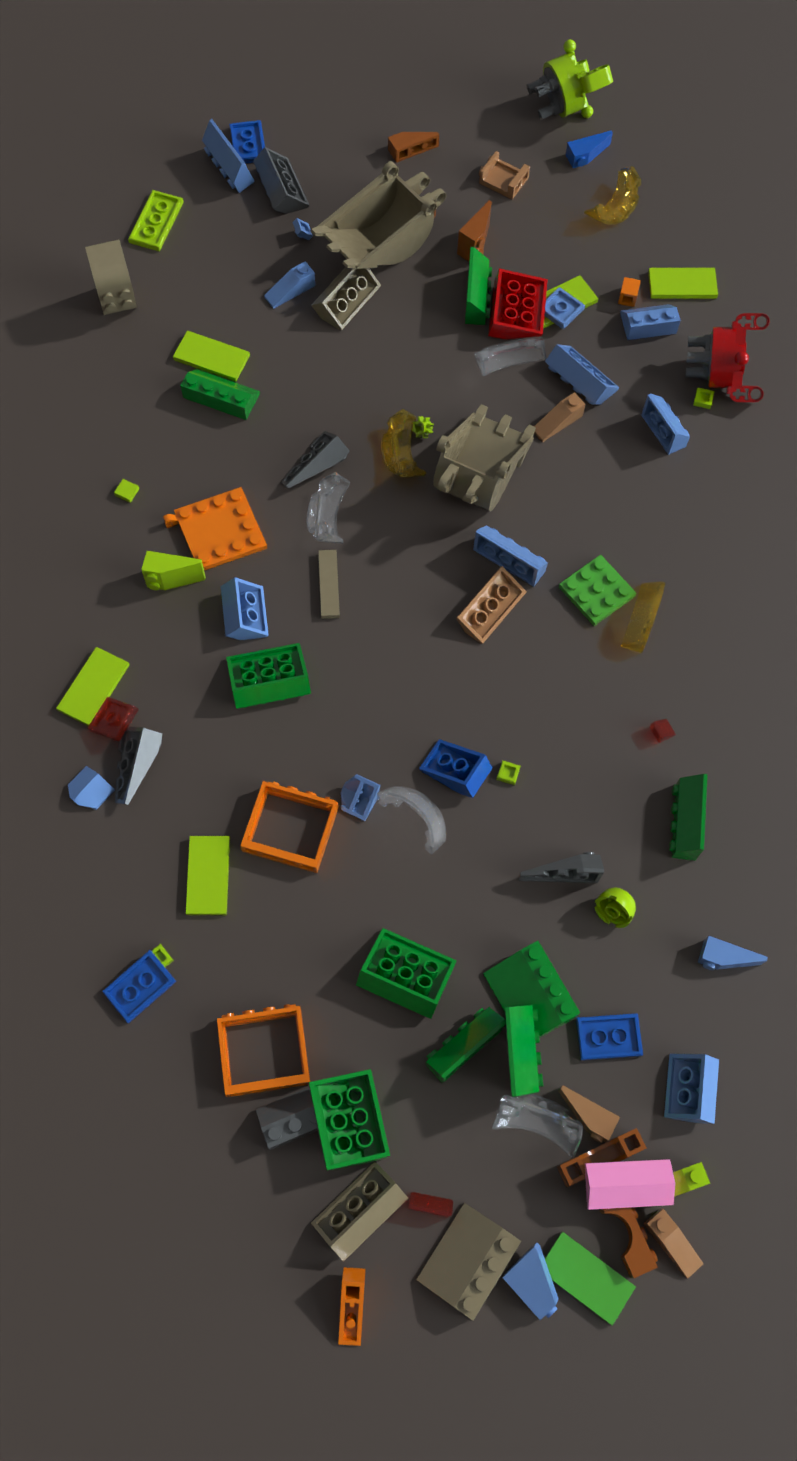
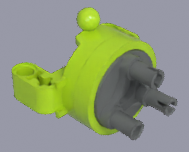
[526,39,613,120]

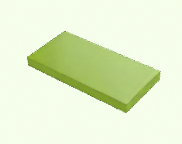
[128,190,184,252]
[648,268,718,299]
[543,275,598,329]
[173,330,250,382]
[56,647,130,727]
[186,836,230,915]

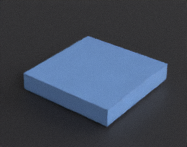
[544,287,585,329]

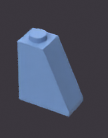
[503,1242,559,1320]

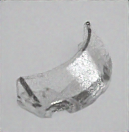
[474,337,547,376]
[306,472,350,544]
[377,786,446,855]
[492,1094,583,1158]

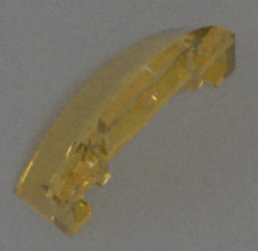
[584,166,641,224]
[382,409,426,477]
[621,581,666,653]

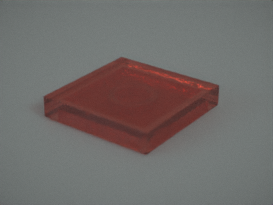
[88,697,139,741]

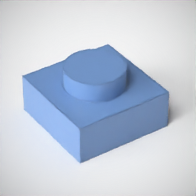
[293,218,313,240]

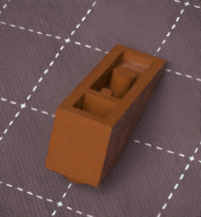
[388,132,439,163]

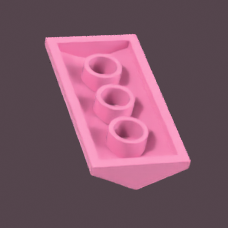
[585,1159,675,1210]

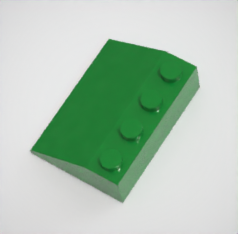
[226,643,311,709]
[356,928,457,1019]
[483,941,580,1038]
[505,1005,543,1097]
[308,1069,390,1171]

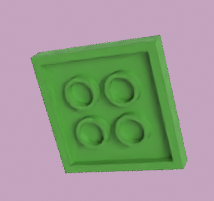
[559,555,637,626]

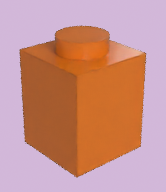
[618,277,641,307]

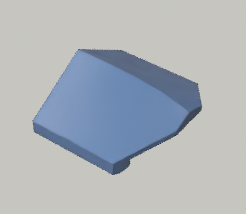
[68,766,115,810]
[341,774,381,821]

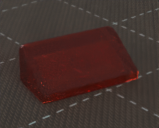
[408,1192,453,1217]

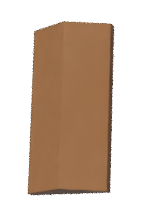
[456,566,527,644]

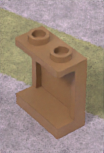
[479,151,530,200]

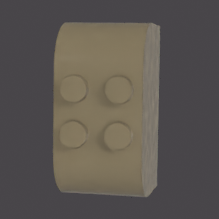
[85,240,137,315]

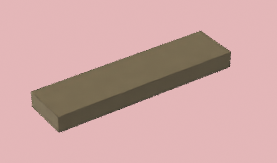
[318,550,340,619]

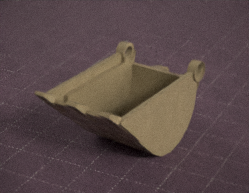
[311,161,446,269]
[433,404,536,512]

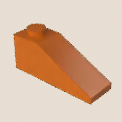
[338,1267,366,1346]

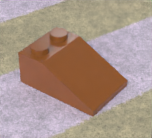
[457,200,492,261]

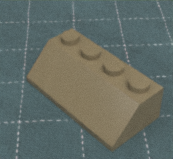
[311,267,381,330]
[311,1162,408,1262]

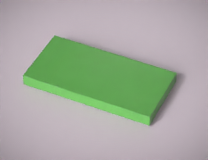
[545,1231,636,1326]

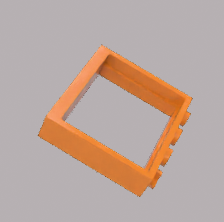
[240,781,338,873]
[217,1004,310,1097]

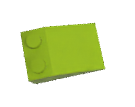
[142,551,206,591]

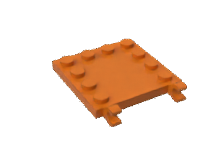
[163,487,267,571]

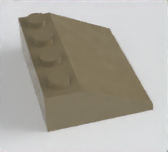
[416,1203,521,1321]

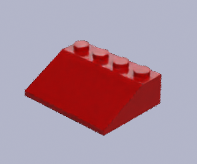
[488,268,548,339]

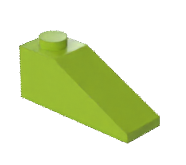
[673,1162,710,1197]

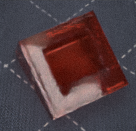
[650,719,676,743]

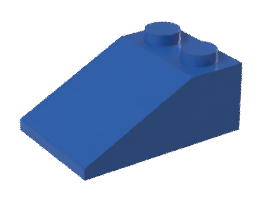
[419,739,492,798]

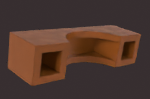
[557,1128,647,1187]
[599,1207,658,1279]

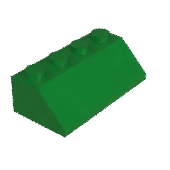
[465,247,492,325]
[180,369,260,420]
[669,774,708,861]
[425,1007,506,1084]

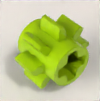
[412,416,434,438]

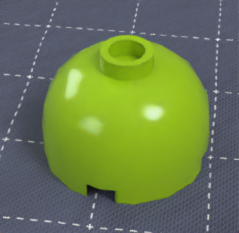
[595,887,636,928]

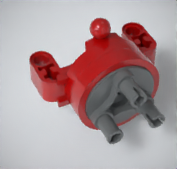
[686,313,770,402]

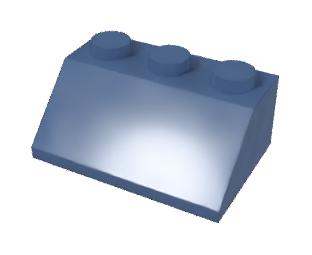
[620,304,681,340]
[641,394,690,455]
[221,577,269,640]
[664,1054,719,1124]

